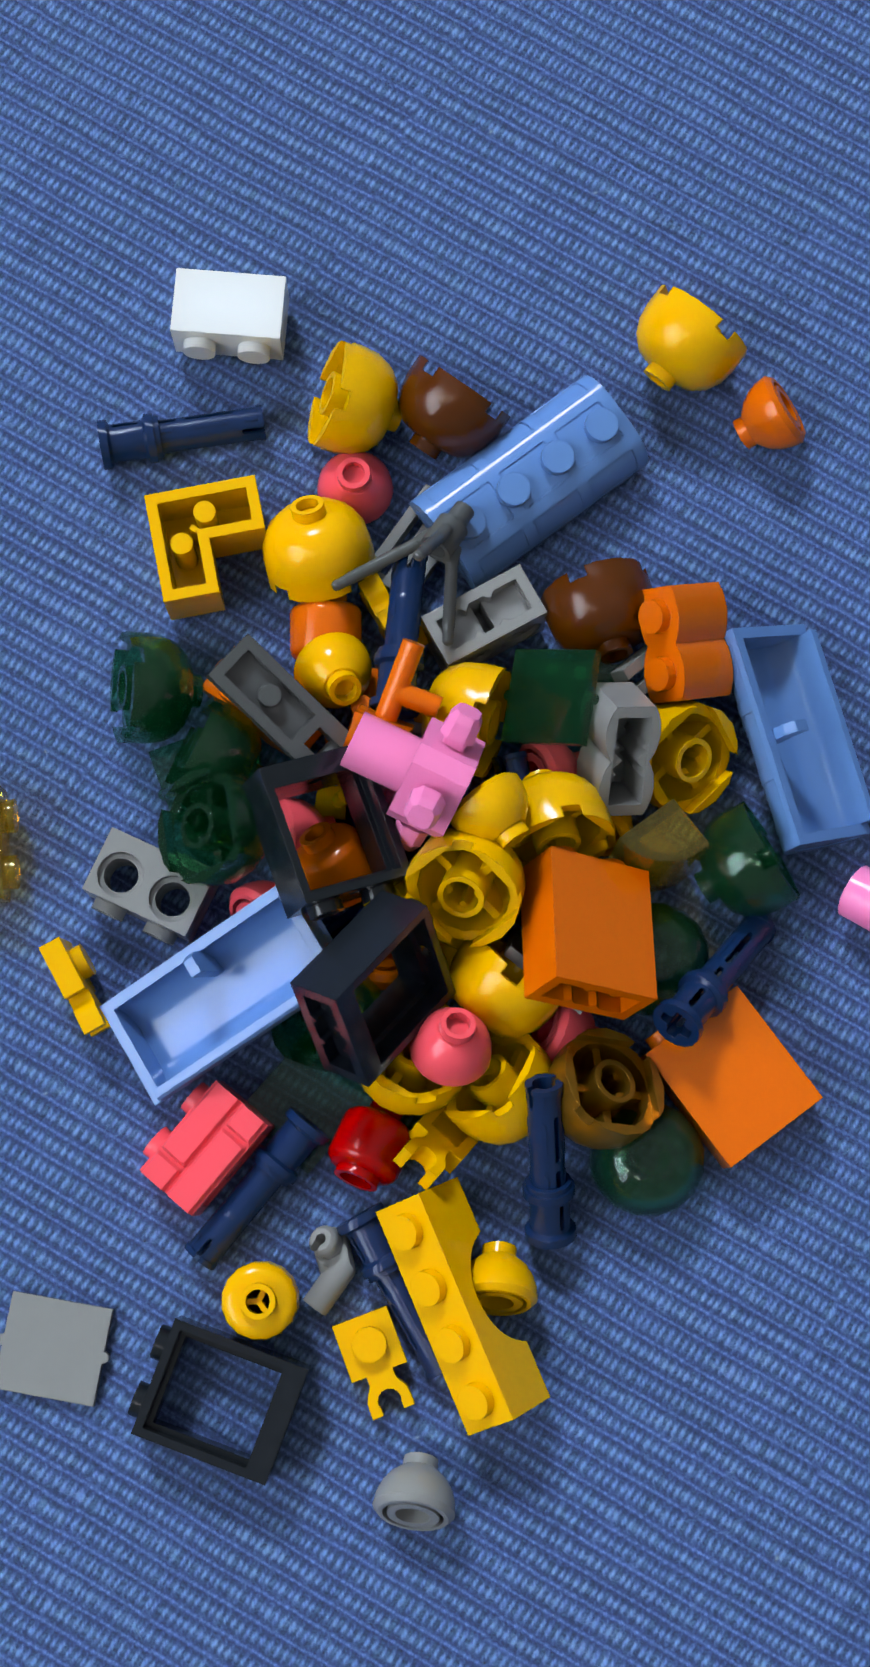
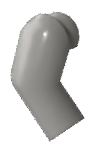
[303,1225,356,1316]

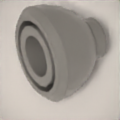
[372,1452,455,1531]

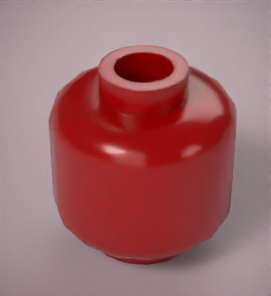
[328,1101,411,1192]

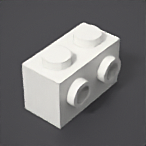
[170,268,289,364]

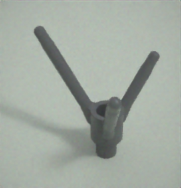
[331,501,474,646]

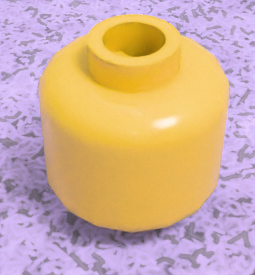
[221,1261,299,1340]

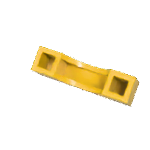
[376,1177,550,1436]

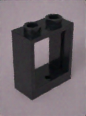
[241,746,410,921]
[290,890,456,1087]
[128,1315,311,1486]

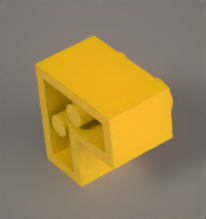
[144,475,266,620]

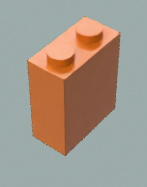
[521,846,658,1020]
[640,986,823,1169]

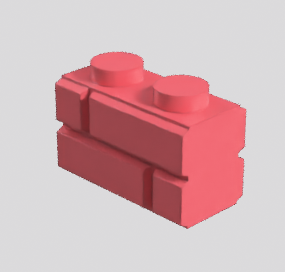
[140,1080,275,1216]

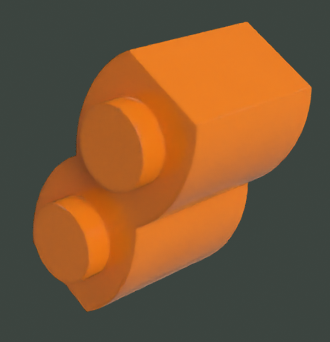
[638,582,733,704]

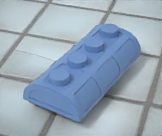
[408,375,649,589]
[724,624,870,855]
[99,885,333,1106]

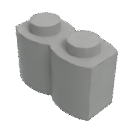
[577,682,661,816]

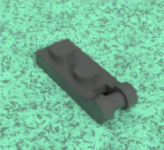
[206,634,348,760]

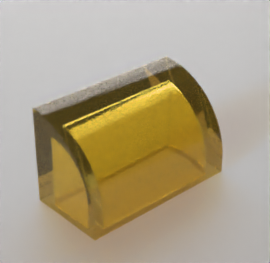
[609,798,710,892]

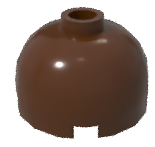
[398,355,510,460]
[540,558,652,664]

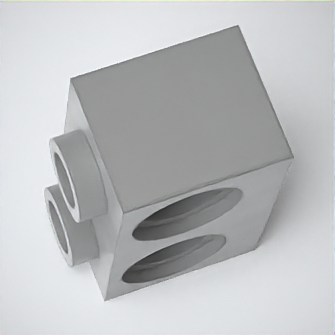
[421,564,547,672]
[82,827,221,946]

